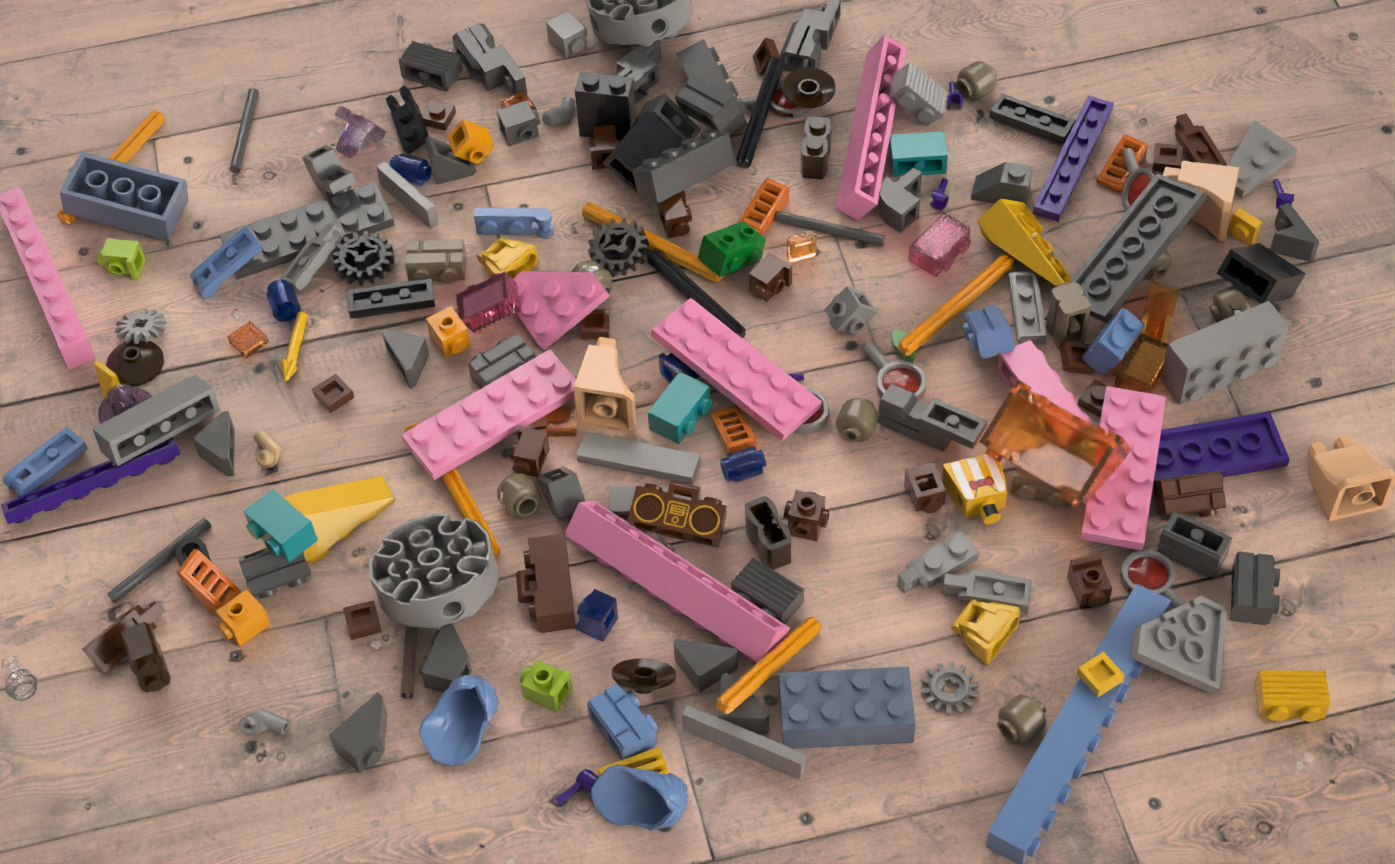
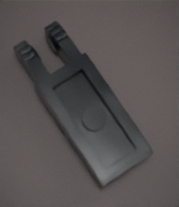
[386,86,429,154]

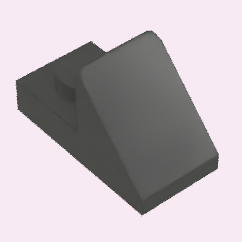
[1270,203,1319,262]

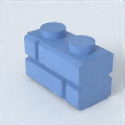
[962,304,1015,359]
[1082,308,1144,376]
[587,683,658,760]

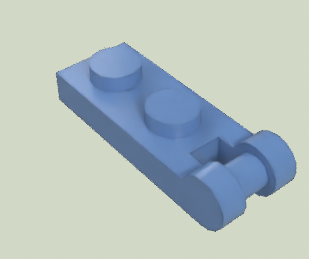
[474,208,554,239]
[190,226,264,298]
[3,426,88,497]

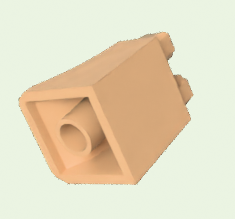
[1163,161,1239,242]
[574,337,636,432]
[1307,435,1395,521]

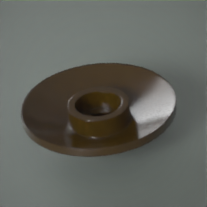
[782,67,836,108]
[106,340,164,387]
[612,659,676,694]

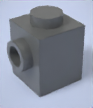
[496,100,540,146]

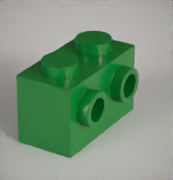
[697,221,766,277]

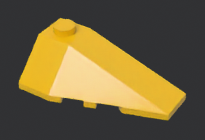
[976,199,1072,287]
[284,476,395,564]

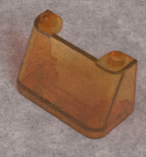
[979,380,1131,507]

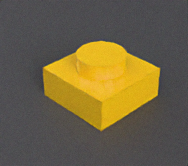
[1228,207,1262,245]
[1077,651,1125,698]

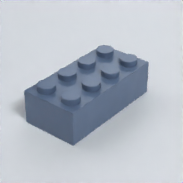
[60,152,189,241]
[779,666,915,749]

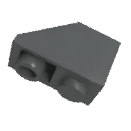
[419,623,472,693]

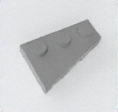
[1228,120,1297,198]

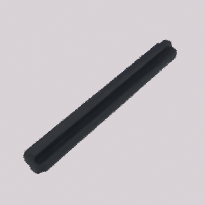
[736,57,784,168]
[647,249,746,338]

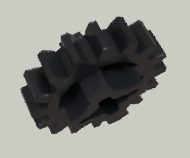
[588,218,649,277]
[332,231,395,286]

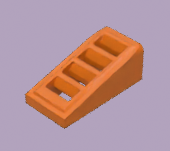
[1097,134,1148,193]
[737,178,789,236]
[710,405,757,461]
[176,549,241,614]

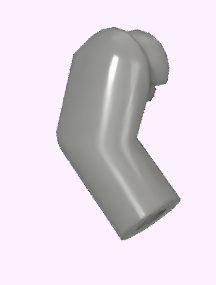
[542,96,576,126]
[239,709,290,736]

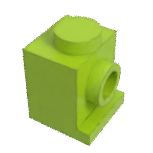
[98,238,146,280]
[520,659,572,712]

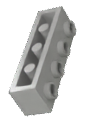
[93,374,220,466]

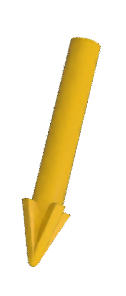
[281,312,308,382]

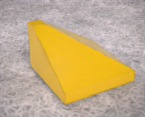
[94,361,123,404]

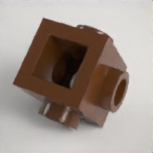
[783,490,830,542]

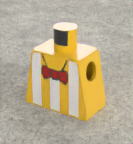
[942,451,1007,525]

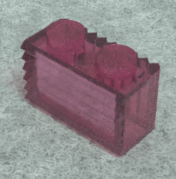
[908,212,971,277]
[455,271,520,332]

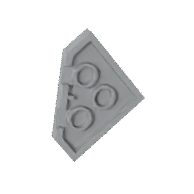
[1131,596,1227,694]

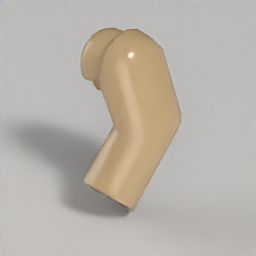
[254,430,281,469]

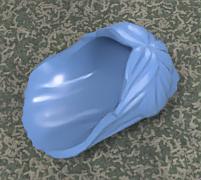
[419,675,499,766]
[590,765,688,831]

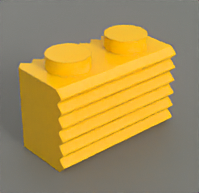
[1255,670,1331,722]

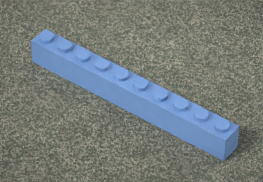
[986,583,1171,864]

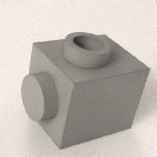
[546,11,587,58]

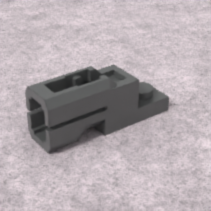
[780,0,841,72]
[452,23,527,100]
[614,40,662,104]
[878,384,987,451]

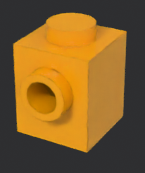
[447,119,494,165]
[426,306,471,359]
[216,589,270,647]

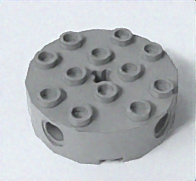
[586,0,693,47]
[368,514,499,629]

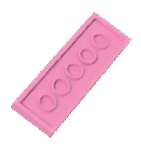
[651,298,822,441]
[401,349,576,480]
[1080,386,1166,551]

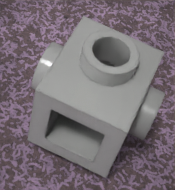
[824,286,877,336]

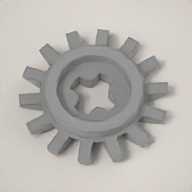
[115,309,167,344]
[921,662,979,714]

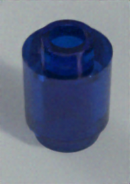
[389,153,432,186]
[266,279,301,322]
[720,445,767,483]

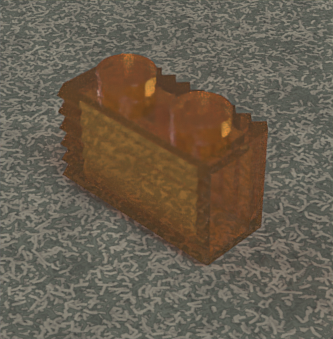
[1112,333,1168,393]

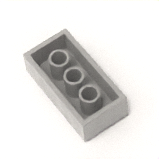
[1160,301,1289,405]

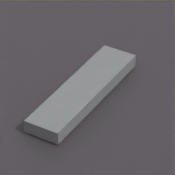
[577,432,700,484]
[682,705,806,780]

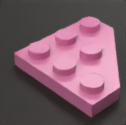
[501,271,610,351]

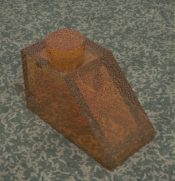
[1137,282,1180,347]

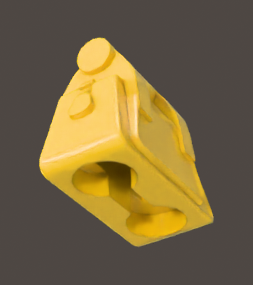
[477,237,539,292]
[951,599,1020,665]

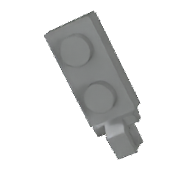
[279,223,344,292]
[897,531,980,593]
[942,569,1032,612]

